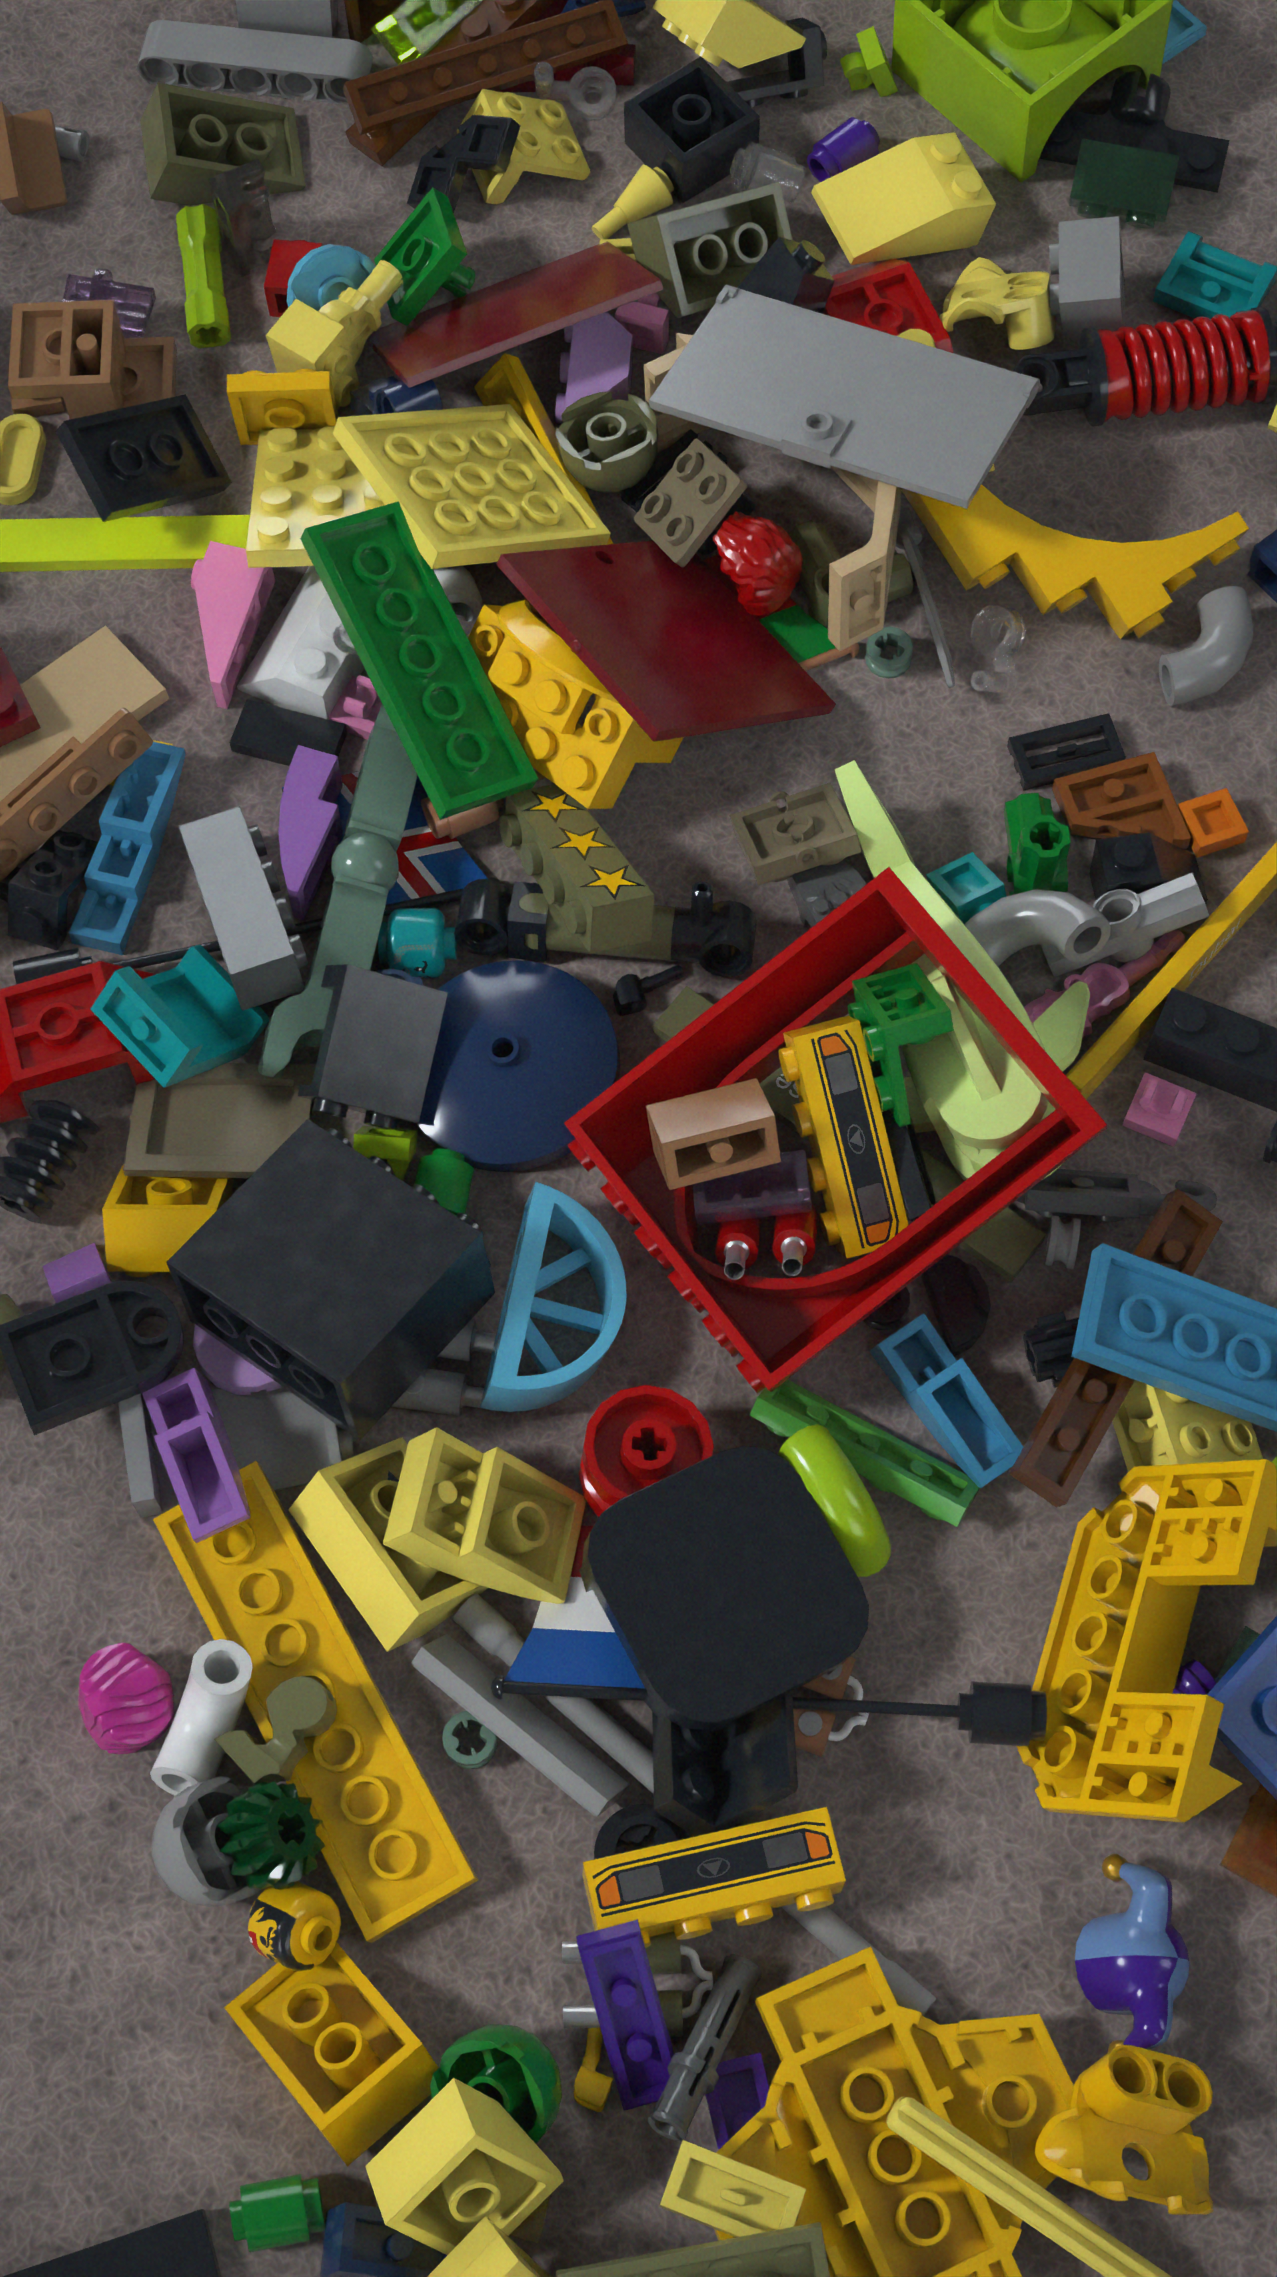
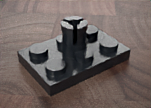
[55,394,232,522]

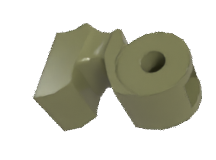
[214,1676,337,1784]

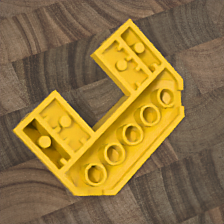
[1016,1459,1277,1823]

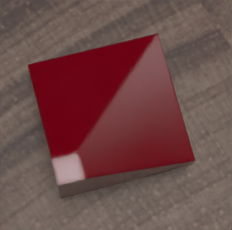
[587,44,636,86]

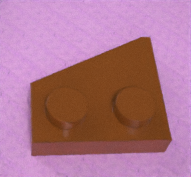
[1052,752,1191,849]

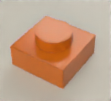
[1177,788,1249,858]

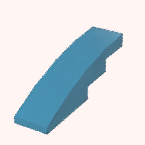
[69,742,186,955]

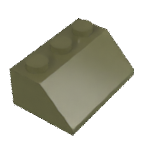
[627,182,793,318]

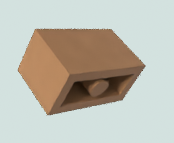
[646,1078,781,1190]

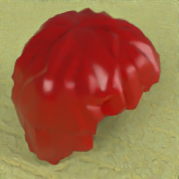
[713,511,803,616]

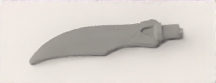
[896,506,955,688]

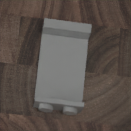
[118,1386,355,1518]

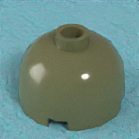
[555,392,659,493]

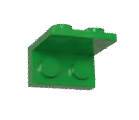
[848,963,954,1127]

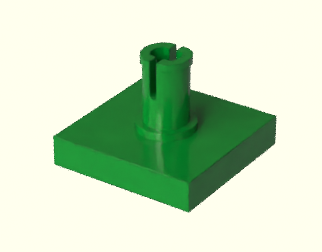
[374,187,476,326]

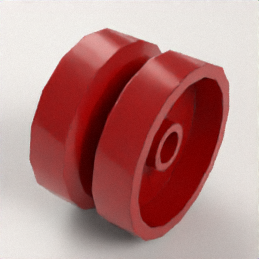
[579,1385,714,1518]

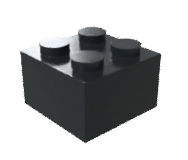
[624,56,760,204]

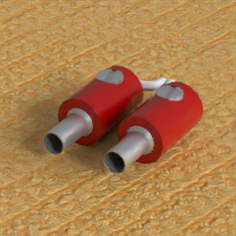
[715,1198,818,1280]

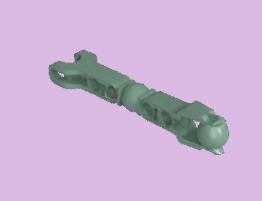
[258,704,417,1078]

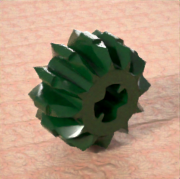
[218,1781,325,1889]

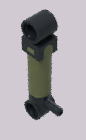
[454,879,757,977]

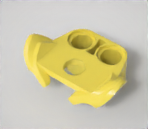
[939,257,1056,350]

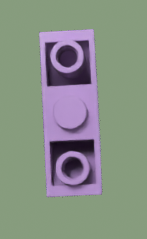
[555,312,633,424]

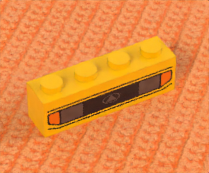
[779,1016,909,1259]
[582,1807,846,1948]

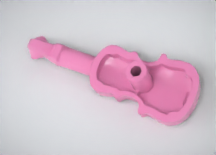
[1024,929,1185,1038]

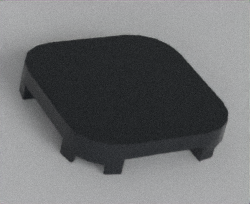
[579,1446,869,1734]

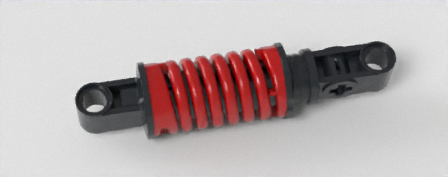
[1013,307,1277,427]

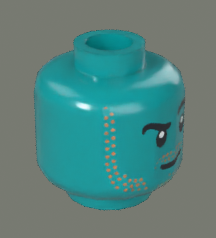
[378,908,457,979]

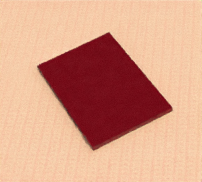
[367,241,663,388]

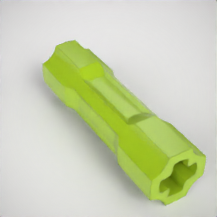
[176,204,231,349]

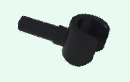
[613,965,684,1016]

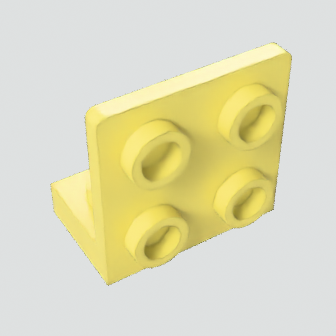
[457,89,591,205]
[1112,1380,1263,1472]

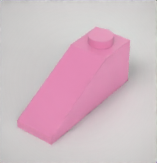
[191,541,275,709]

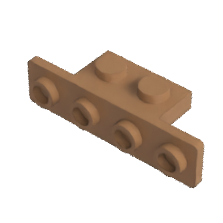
[0,708,153,882]

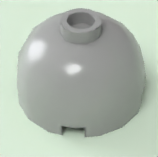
[152,1776,261,1907]

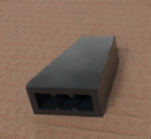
[737,237,835,314]

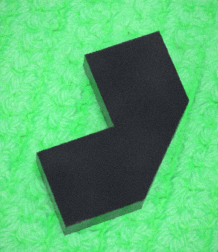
[407,115,521,213]

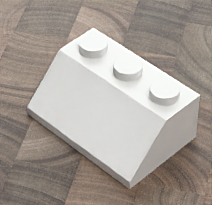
[237,566,364,720]

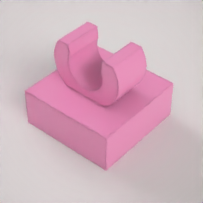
[615,293,669,355]
[329,675,382,740]
[1122,1072,1197,1147]

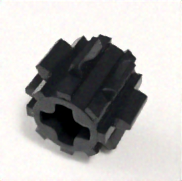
[1023,1311,1079,1388]

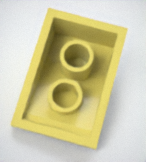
[811,132,996,265]

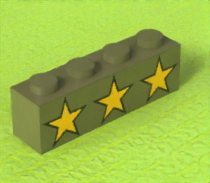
[500,784,654,954]

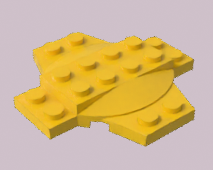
[714,1946,1074,2277]

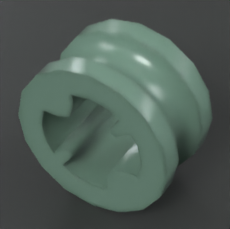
[865,626,913,679]
[442,1711,498,1770]

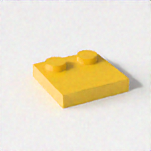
[227,369,339,445]

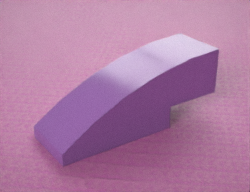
[278,745,343,920]
[142,1368,251,1543]

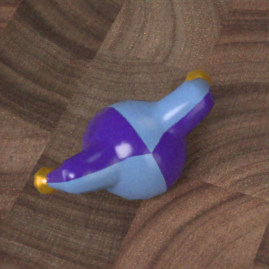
[1075,1854,1190,2052]

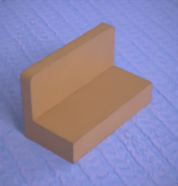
[0,101,68,215]

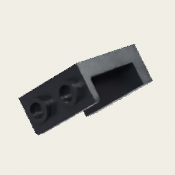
[298,964,448,1130]

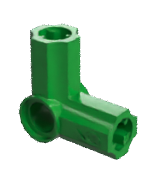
[1003,793,1071,896]

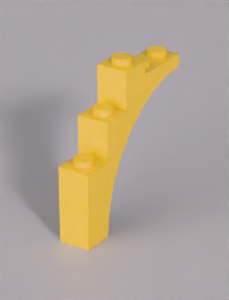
[901,484,1249,639]

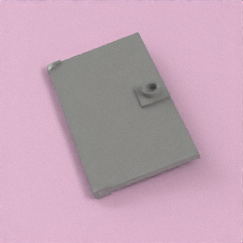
[649,285,1040,509]

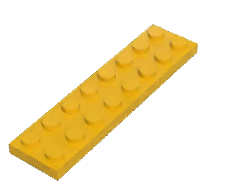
[153,1461,479,1943]

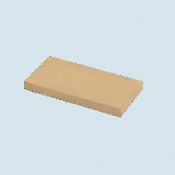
[0,625,169,817]

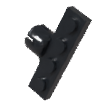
[1039,71,1230,193]

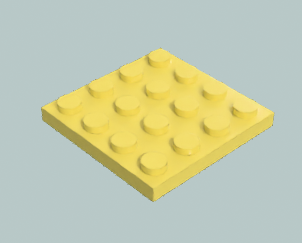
[333,404,611,569]
[246,426,384,568]

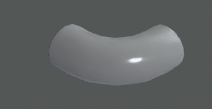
[1159,586,1253,706]
[964,889,1111,966]

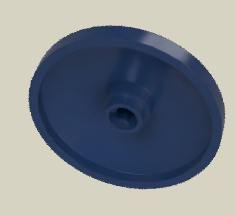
[416,960,620,1172]

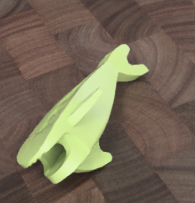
[834,760,1090,1181]

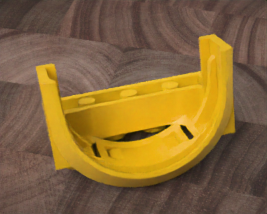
[468,599,684,809]

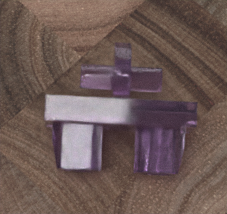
[61,268,156,338]

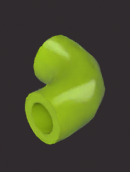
[778,1424,891,1577]

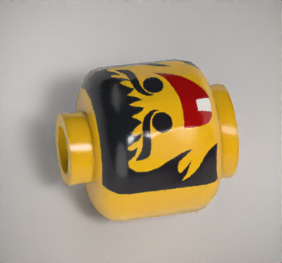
[248,1881,341,1971]

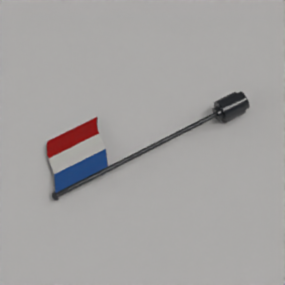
[491,1525,1047,1746]

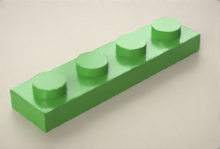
[749,1379,980,1527]

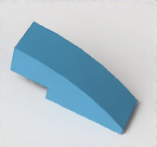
[869,1313,1024,1488]

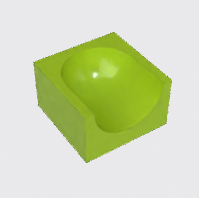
[891,0,1173,183]

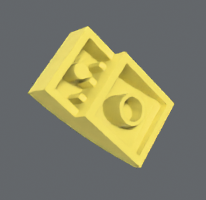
[383,1427,586,1604]

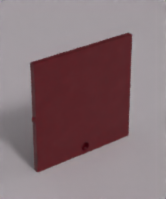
[496,541,836,742]

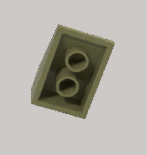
[140,82,306,206]

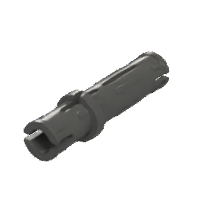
[648,1954,762,2141]

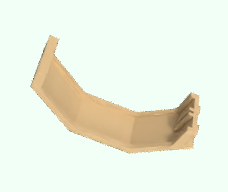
[644,333,901,651]

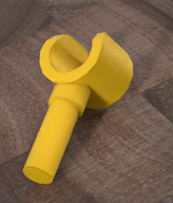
[573,2027,614,2112]

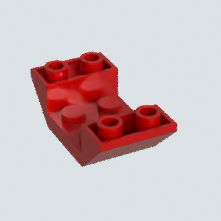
[823,258,954,353]
[0,961,156,1124]

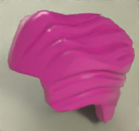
[78,1643,174,1754]

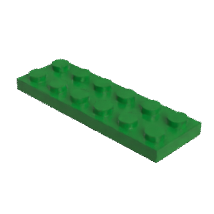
[300,501,539,820]

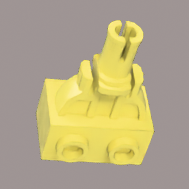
[266,260,403,410]

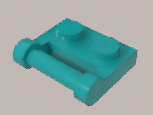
[1153,231,1277,319]

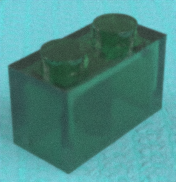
[1069,139,1179,229]

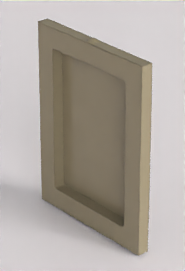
[123,1063,316,1178]

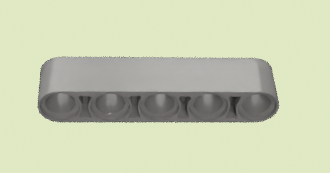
[137,20,373,104]

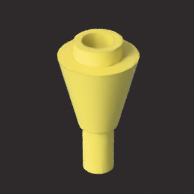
[592,164,674,240]

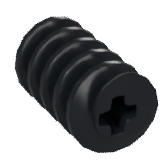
[0,1100,99,1224]

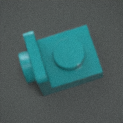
[926,852,1007,924]

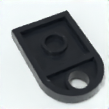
[0,1280,184,1435]

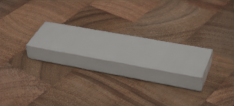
[411,1634,630,1817]

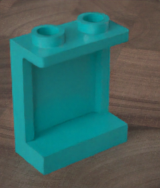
[90,944,269,1088]

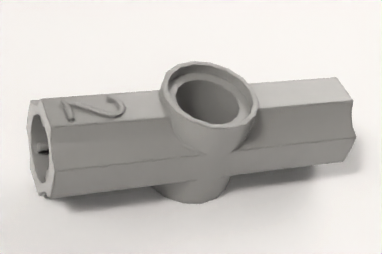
[1041,873,1209,978]

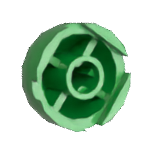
[430,2024,562,2144]

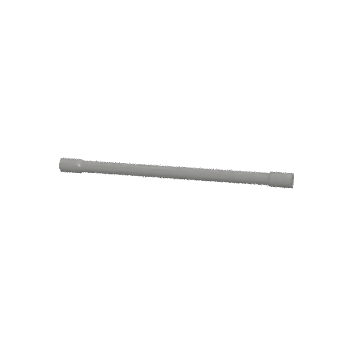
[453,1593,937,2016]

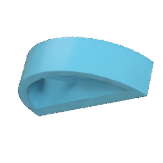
[480,1182,627,1412]

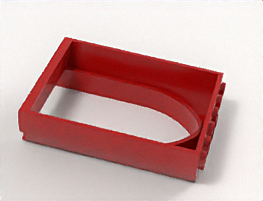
[564,867,1107,1393]

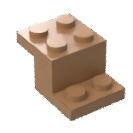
[8,300,177,419]

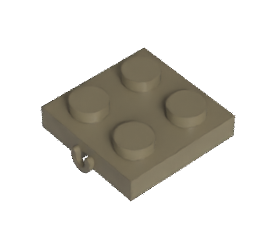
[729,783,861,885]

